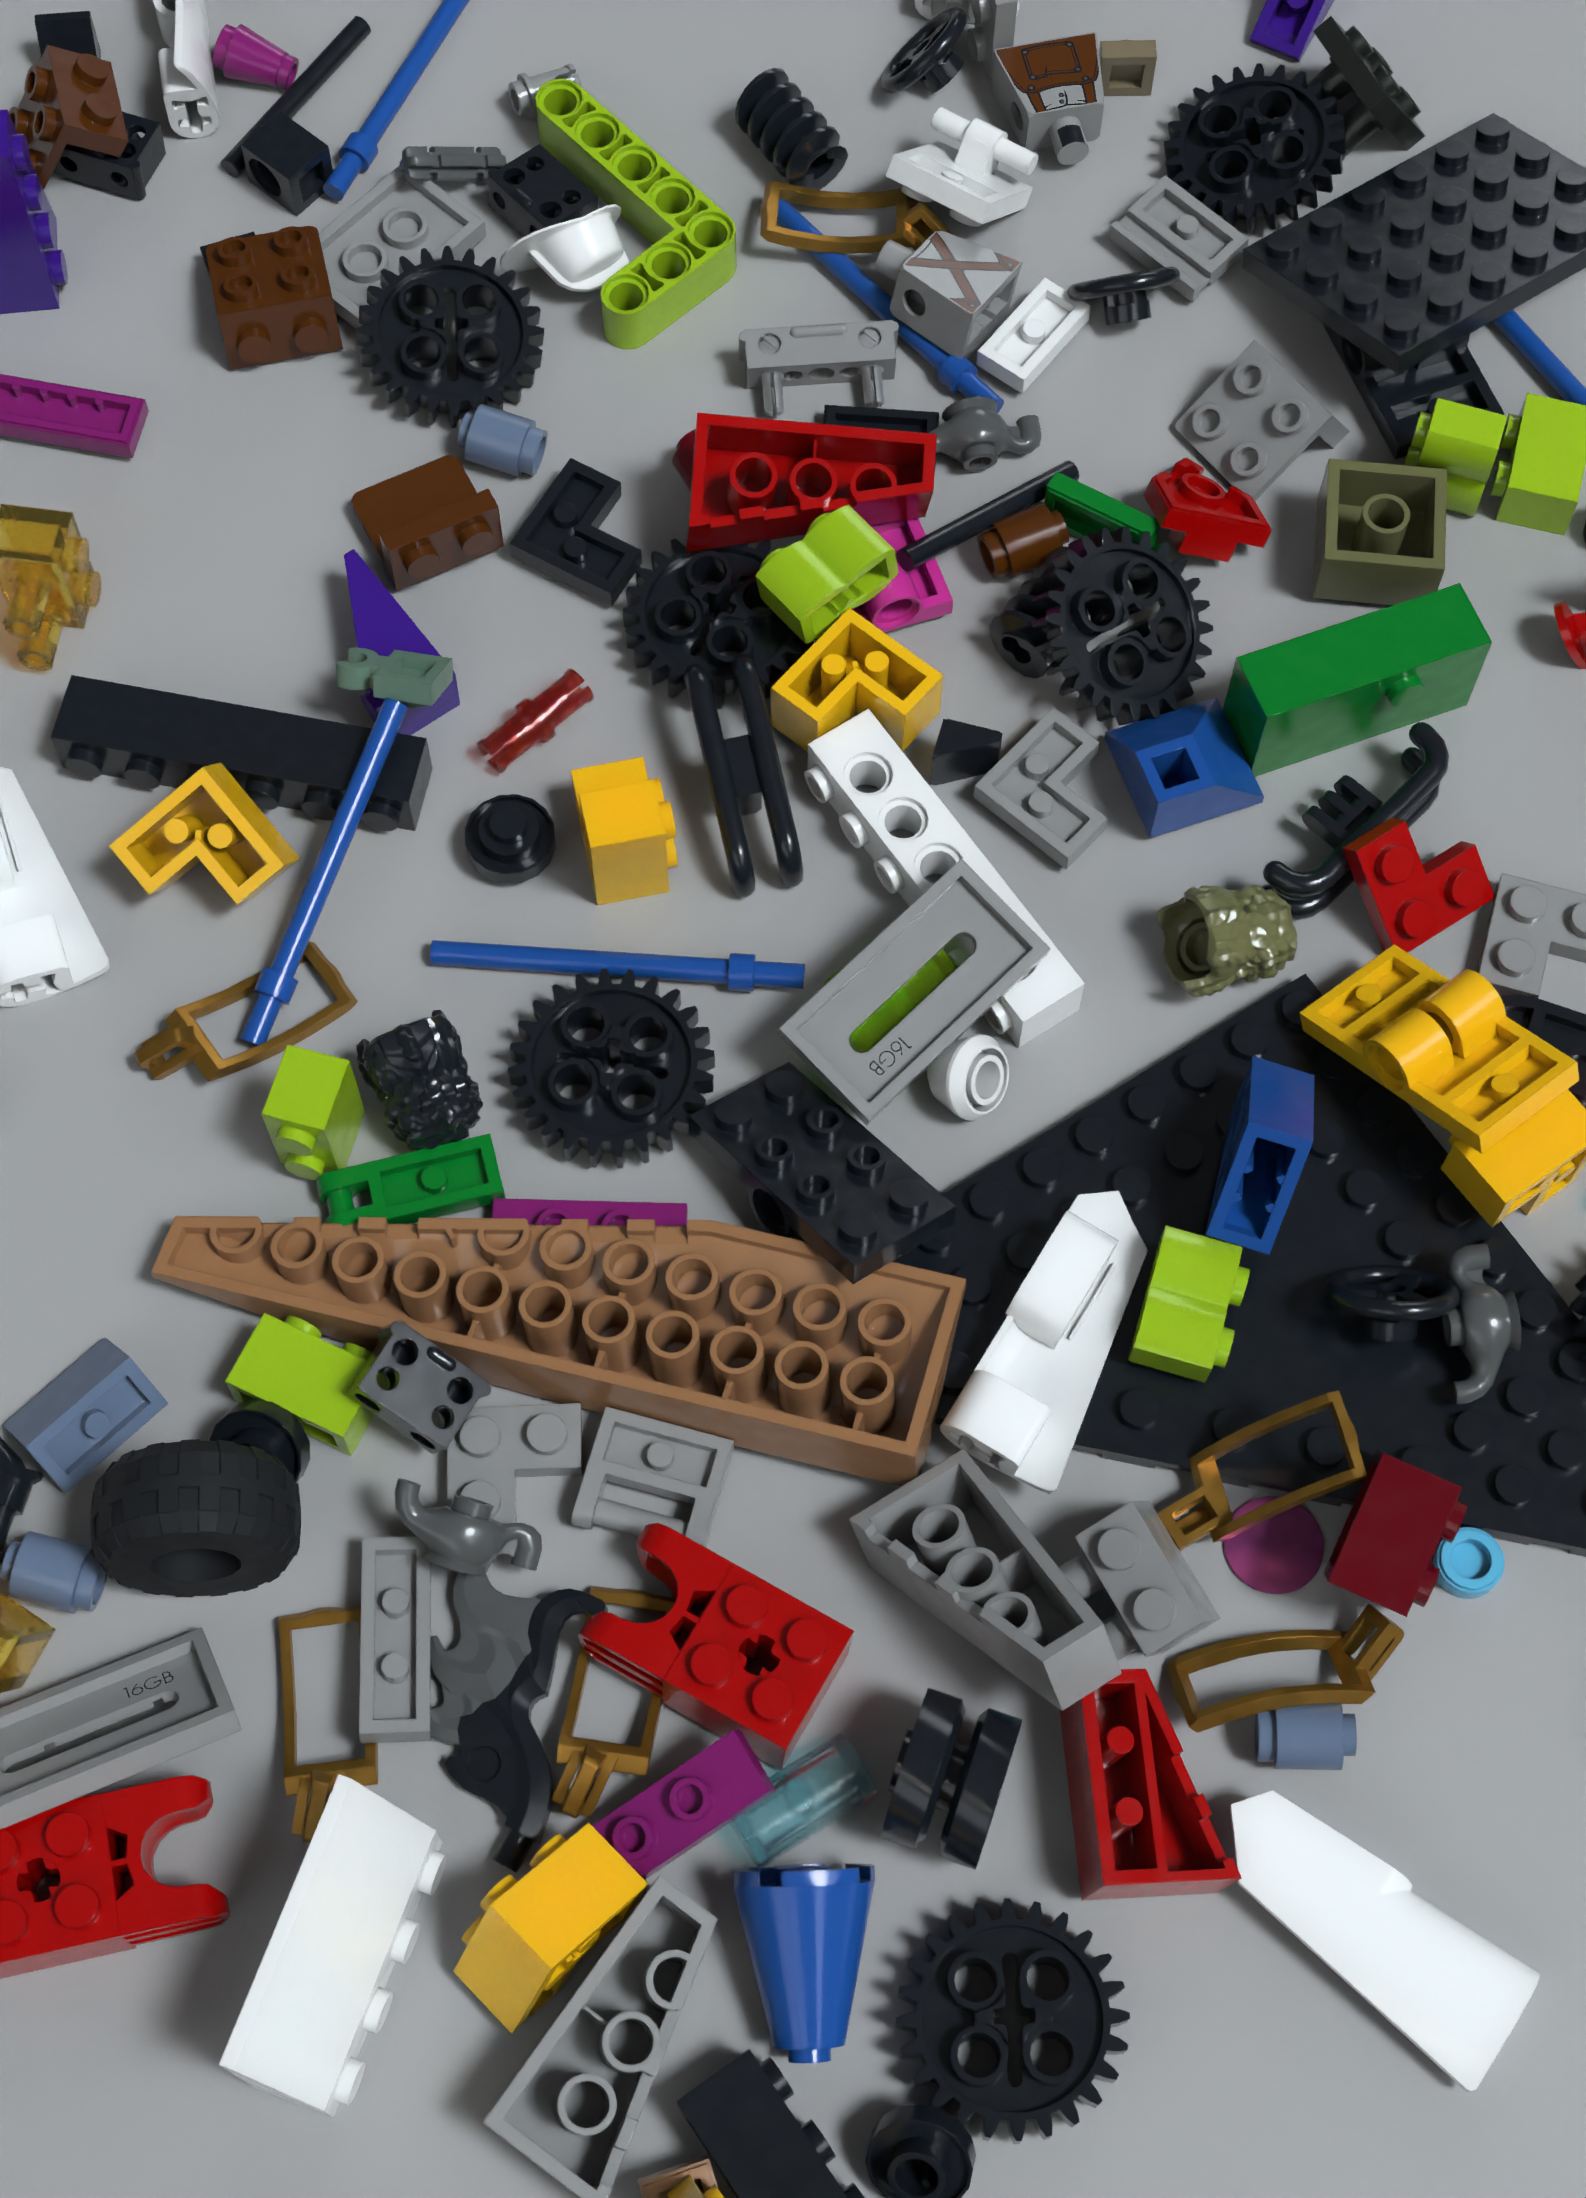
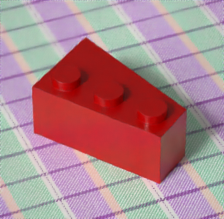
[1059,1669,1242,1901]

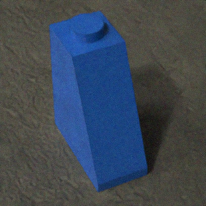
[1206,1056,1315,1255]

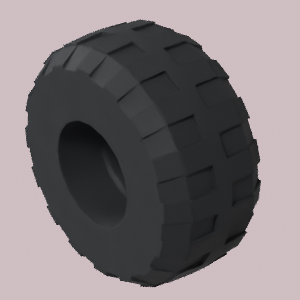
[90,1439,301,1597]

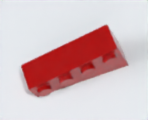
[686,413,937,552]

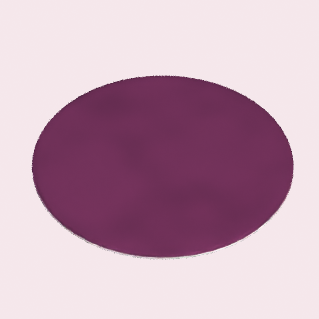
[1223,1496,1324,1594]

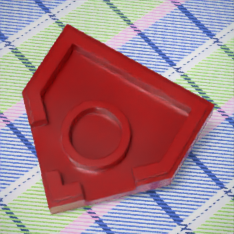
[1143,458,1272,562]

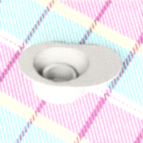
[500,204,629,292]

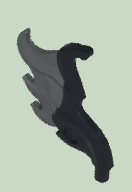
[431,1559,608,1873]

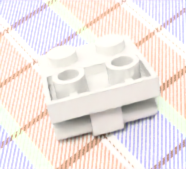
[886,107,1039,227]

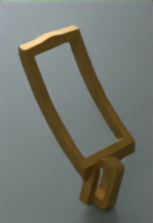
[760,180,952,254]
[135,942,358,1082]
[1157,1390,1367,1551]
[551,1586,675,1819]
[1167,1604,1404,1733]
[278,1606,378,1843]

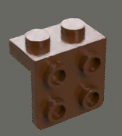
[9,45,128,190]
[206,226,343,370]
[352,455,504,591]

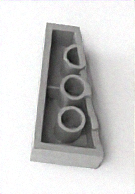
[849,1449,1122,1711]
[482,1875,718,2198]

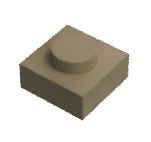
[1099,40,1157,96]

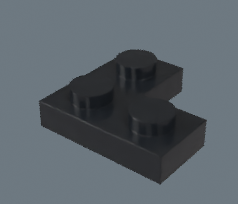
[510,458,642,606]

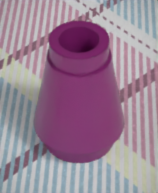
[212,24,299,90]

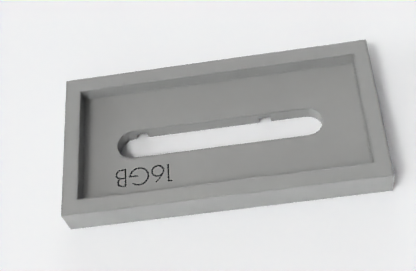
[777,858,1051,1126]
[0,1627,242,1830]

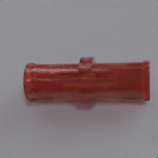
[477,668,594,774]

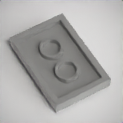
[319,165,486,329]

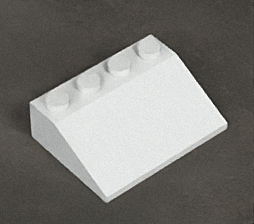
[219,1774,447,2118]

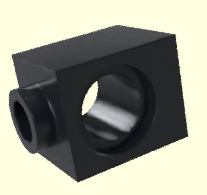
[241,111,333,216]

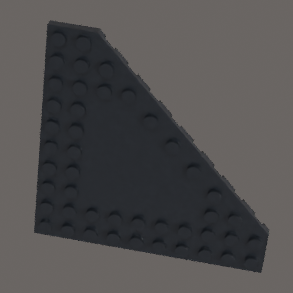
[892,973,1586,1557]

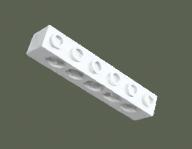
[804,708,1085,1048]

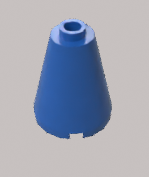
[732,1863,875,2063]

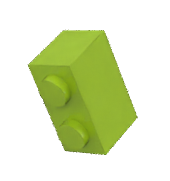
[1490,393,1586,536]
[262,1044,365,1180]
[225,1313,386,1456]

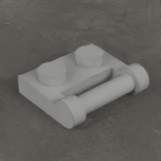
[571,1406,734,1547]

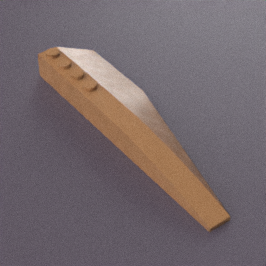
[151,1216,966,1487]

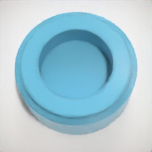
[1432,1527,1504,1599]

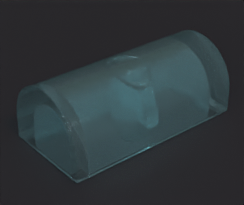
[730,1733,877,1867]

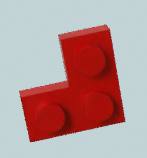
[1342,817,1495,953]

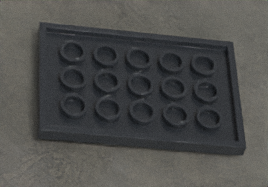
[1242,113,1586,375]

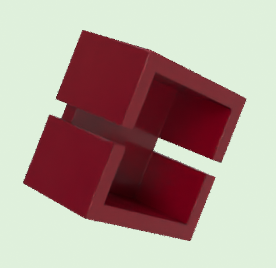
[1323,1449,1468,1617]

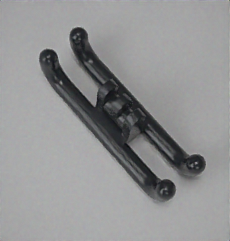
[683,654,803,898]
[1262,722,1449,920]

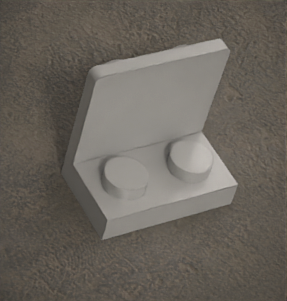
[1175,339,1350,501]

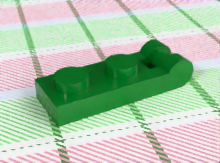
[316,1133,506,1226]

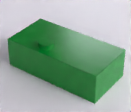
[1223,583,1492,777]

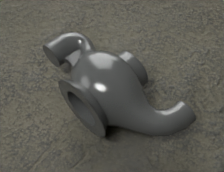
[929,396,1041,471]
[1442,1243,1521,1405]
[395,1478,542,1577]

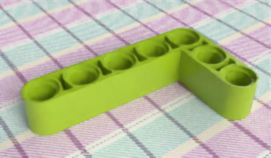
[535,78,737,350]

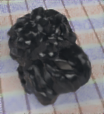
[356,1010,483,1150]

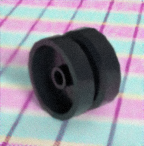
[881,1688,1023,1870]

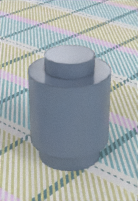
[457,404,548,477]
[0,1531,107,1614]
[1254,1703,1357,1770]

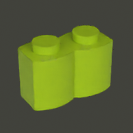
[1404,398,1507,517]
[755,505,899,644]
[1128,1226,1250,1383]

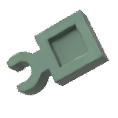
[336,648,453,708]

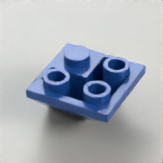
[1104,697,1264,838]

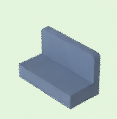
[4,1338,169,1493]

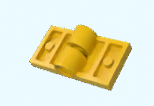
[1299,944,1579,1154]

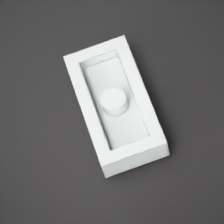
[976,277,1091,394]

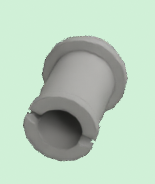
[508,64,582,118]

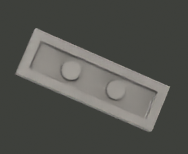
[359,1536,431,1743]

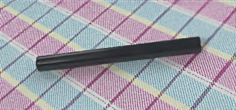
[221,16,371,178]
[897,461,1079,571]

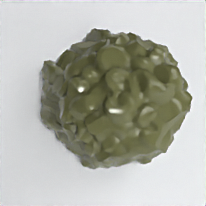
[1156,885,1297,997]

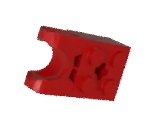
[578,1523,854,1771]
[0,1775,231,1979]

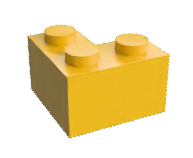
[771,608,944,752]
[571,757,678,906]
[109,762,300,905]
[1441,1089,1586,1228]
[453,1822,648,2034]

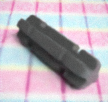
[400,146,506,181]

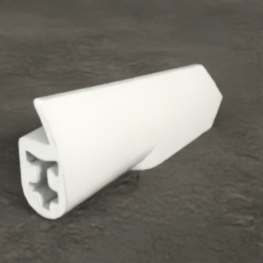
[153,0,220,138]
[0,767,110,1007]
[940,1191,1148,1494]
[1229,1790,1540,2092]

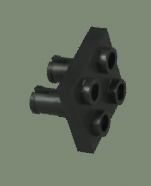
[1307,16,1425,161]

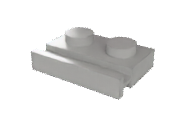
[1109,175,1249,303]

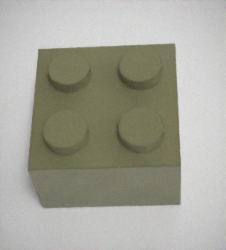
[1313,458,1447,605]

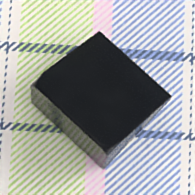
[35,11,101,59]
[930,719,1003,785]

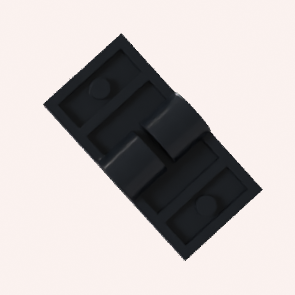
[1321,322,1504,460]
[689,1062,956,1284]

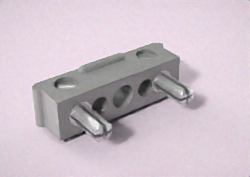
[739,320,899,416]

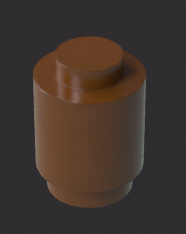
[977,503,1069,579]

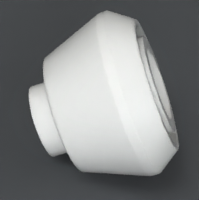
[927,1034,1009,1121]

